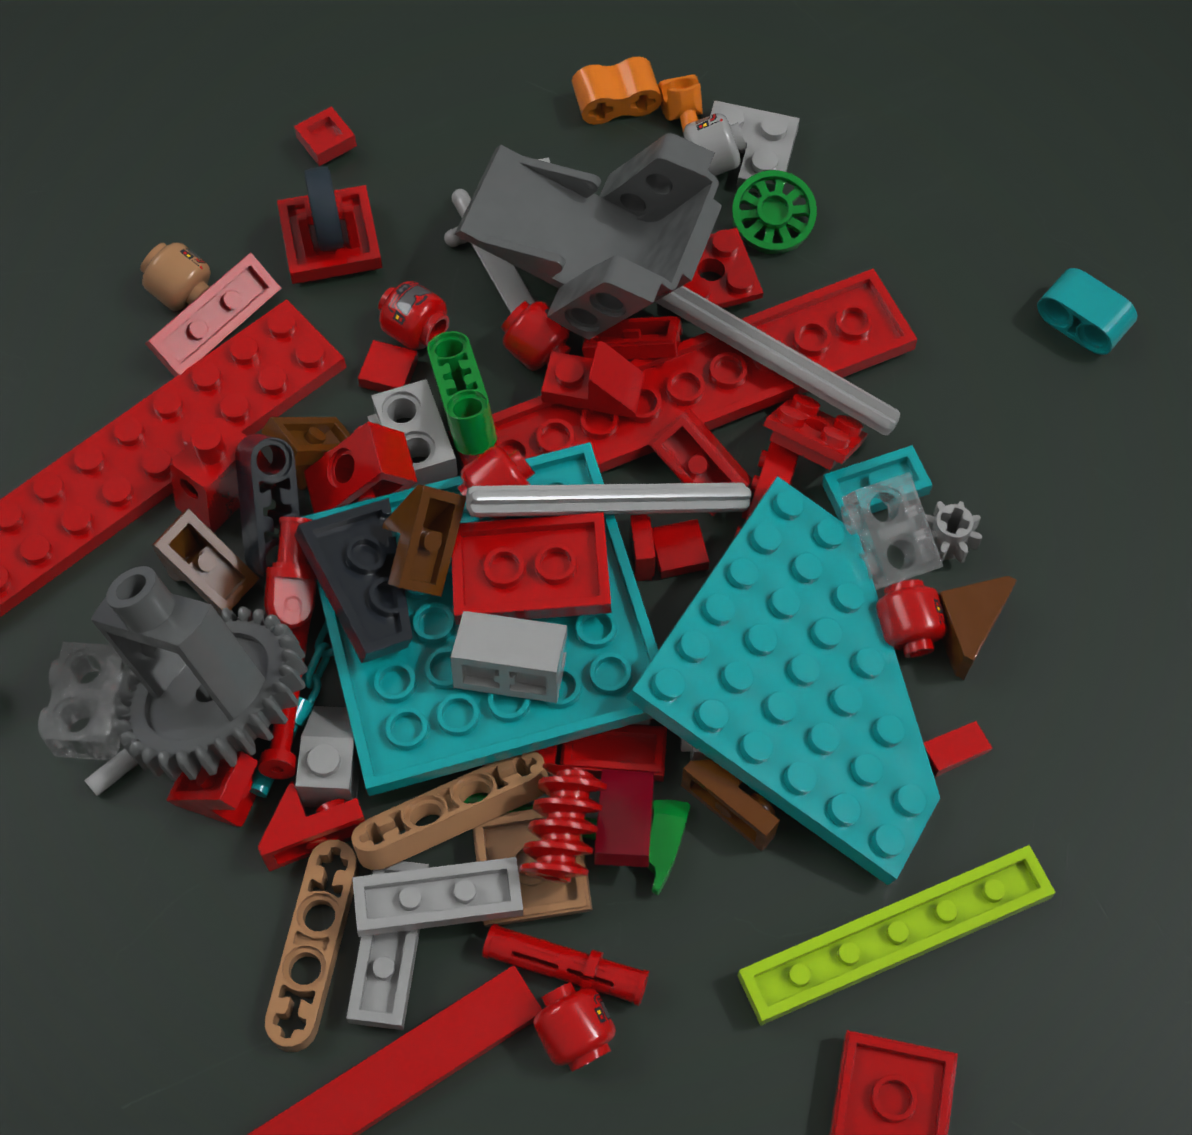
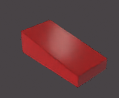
[924,721,992,778]

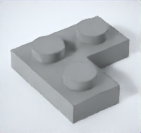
[710,101,800,193]

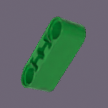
[427,331,497,455]

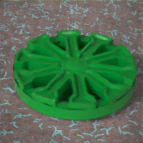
[732,170,817,254]

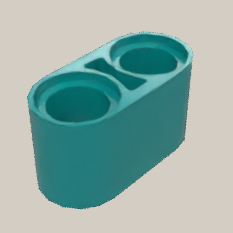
[1037,268,1138,355]

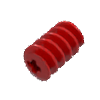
[518,763,607,884]

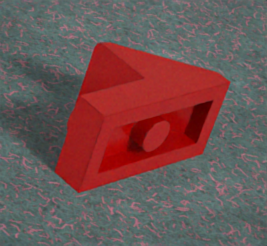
[541,341,645,418]
[166,751,258,827]
[258,781,365,872]

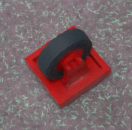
[277,166,383,284]

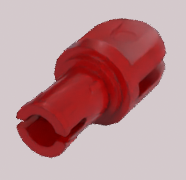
[264,517,317,629]

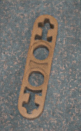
[351,751,549,870]
[265,840,359,1052]

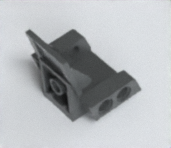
[454,133,722,340]

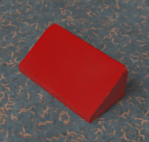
[648,408,752,516]

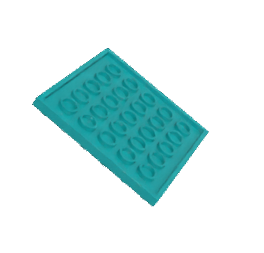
[302,442,658,796]

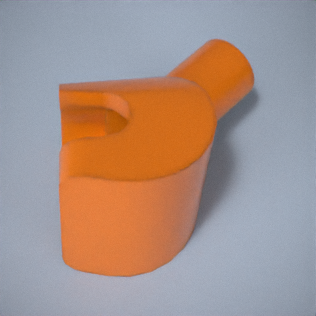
[658,74,703,132]

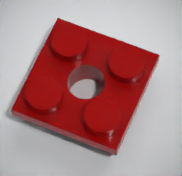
[683,228,764,308]
[763,394,868,470]

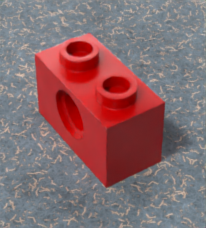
[304,421,418,513]

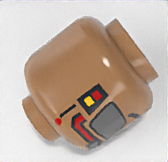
[140,243,211,311]

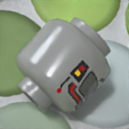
[683,113,747,176]

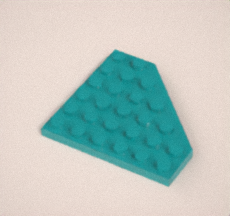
[626,476,940,885]

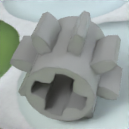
[919,501,982,563]

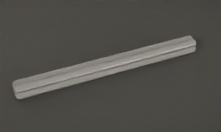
[655,286,901,435]
[466,483,751,517]

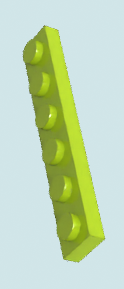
[737,845,1056,1026]

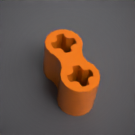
[572,57,662,125]

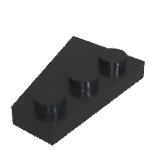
[294,498,413,663]

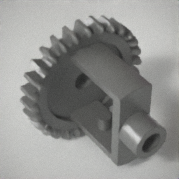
[91,566,307,781]

